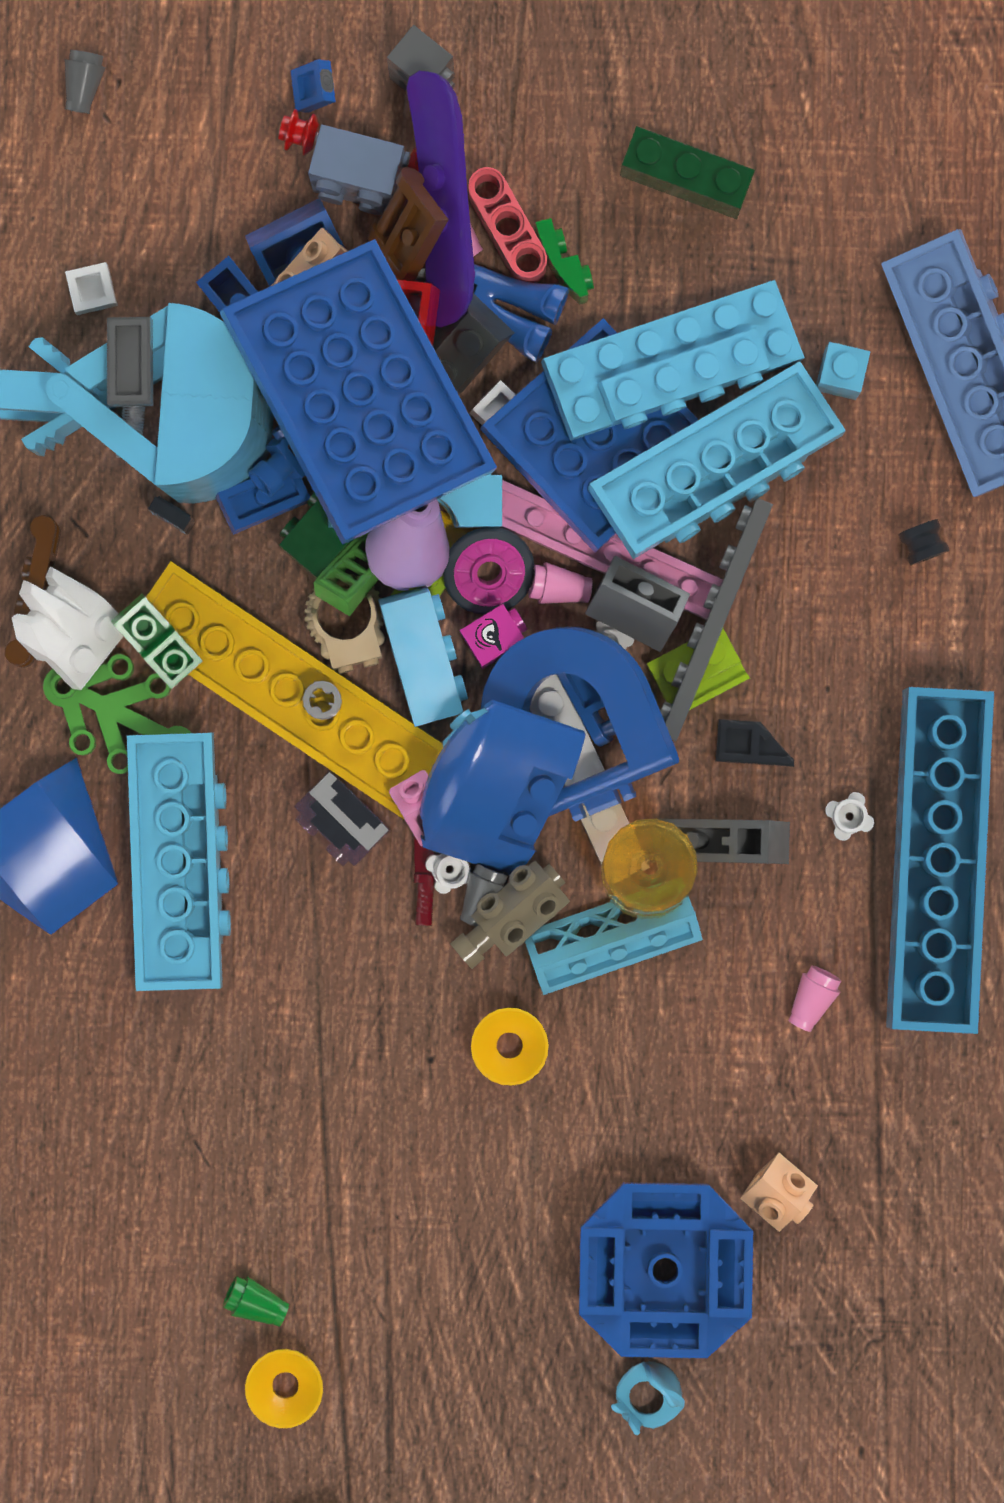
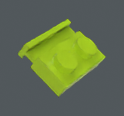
[646,629,750,711]

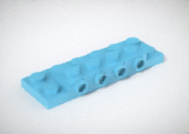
[541,280,805,441]
[588,361,846,559]
[127,733,231,991]

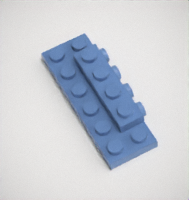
[881,229,1004,497]

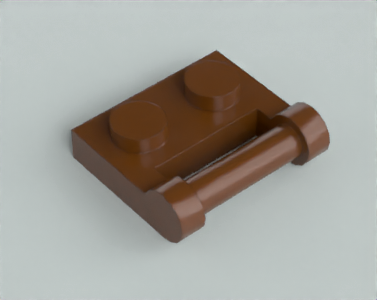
[367,167,449,282]

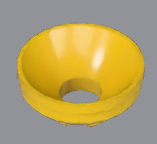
[471,1008,549,1086]
[245,1349,323,1428]

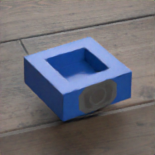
[290,59,336,113]

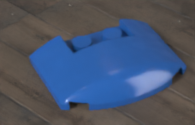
[420,700,586,875]

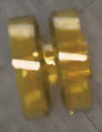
[601,818,698,919]

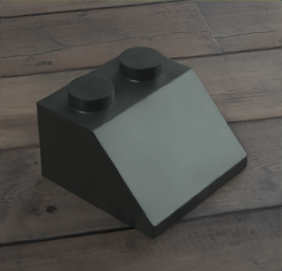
[433,293,514,394]

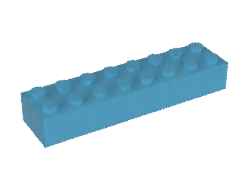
[886,687,994,1034]

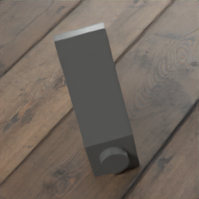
[652,819,790,864]

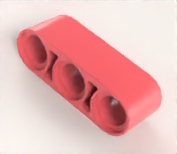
[468,167,547,283]

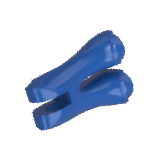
[474,264,569,363]

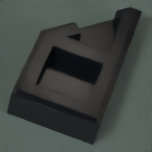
[715,719,794,767]

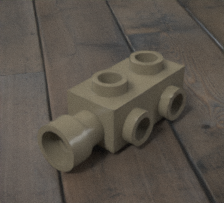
[450,861,570,969]

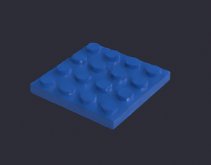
[480,318,698,553]

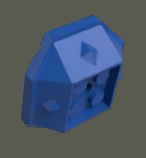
[579,1182,753,1358]

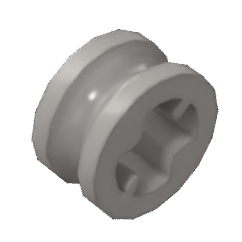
[303,681,342,720]

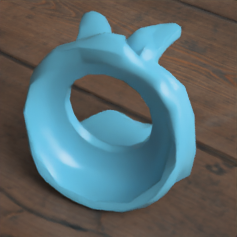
[611,1361,685,1436]

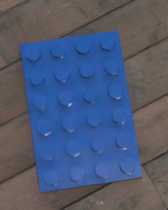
[220,239,497,545]

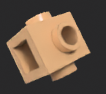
[740,1153,818,1232]

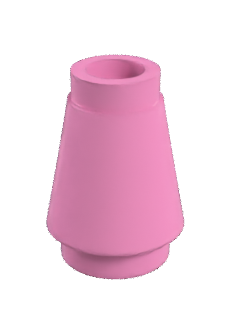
[528,562,592,604]
[788,965,841,1032]

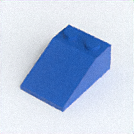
[245,198,345,287]

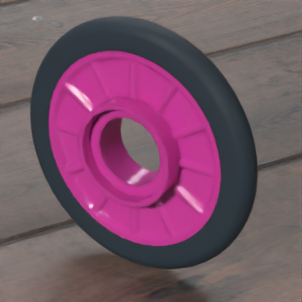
[443,527,535,615]

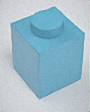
[816,342,871,400]

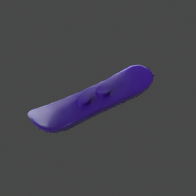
[407,70,475,327]

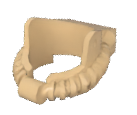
[304,574,385,674]

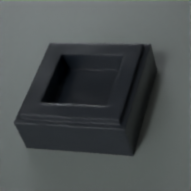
[148,496,195,535]

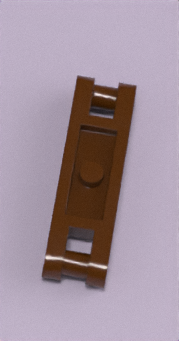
[5,515,61,668]

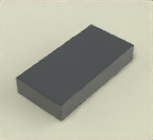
[107,317,153,407]

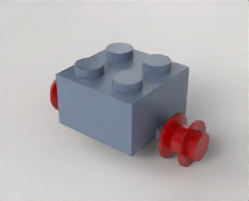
[278,109,419,215]

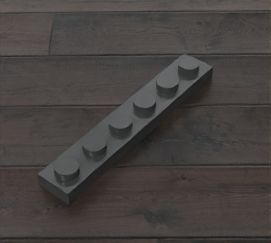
[660,498,773,743]

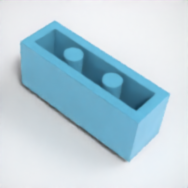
[378,587,468,727]

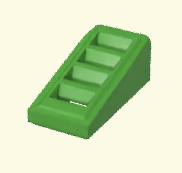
[313,532,379,617]

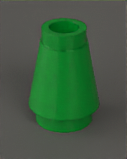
[223,1276,289,1327]

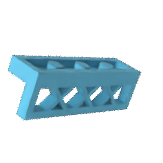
[525,878,703,995]

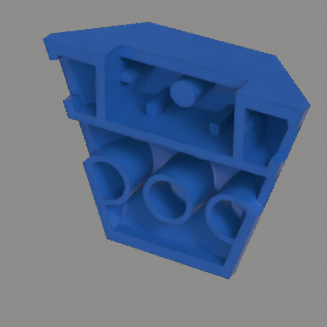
[0,758,119,935]

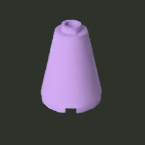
[365,500,450,591]

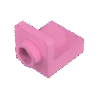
[389,770,428,846]

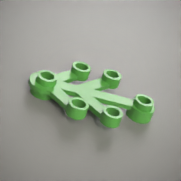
[43,654,192,774]

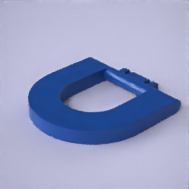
[481,627,679,822]

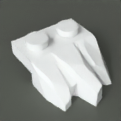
[12,567,123,690]

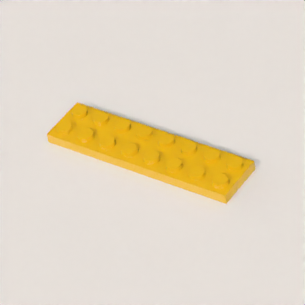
[146,561,443,819]

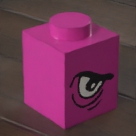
[460,604,528,669]

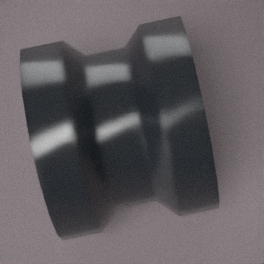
[898,519,950,566]

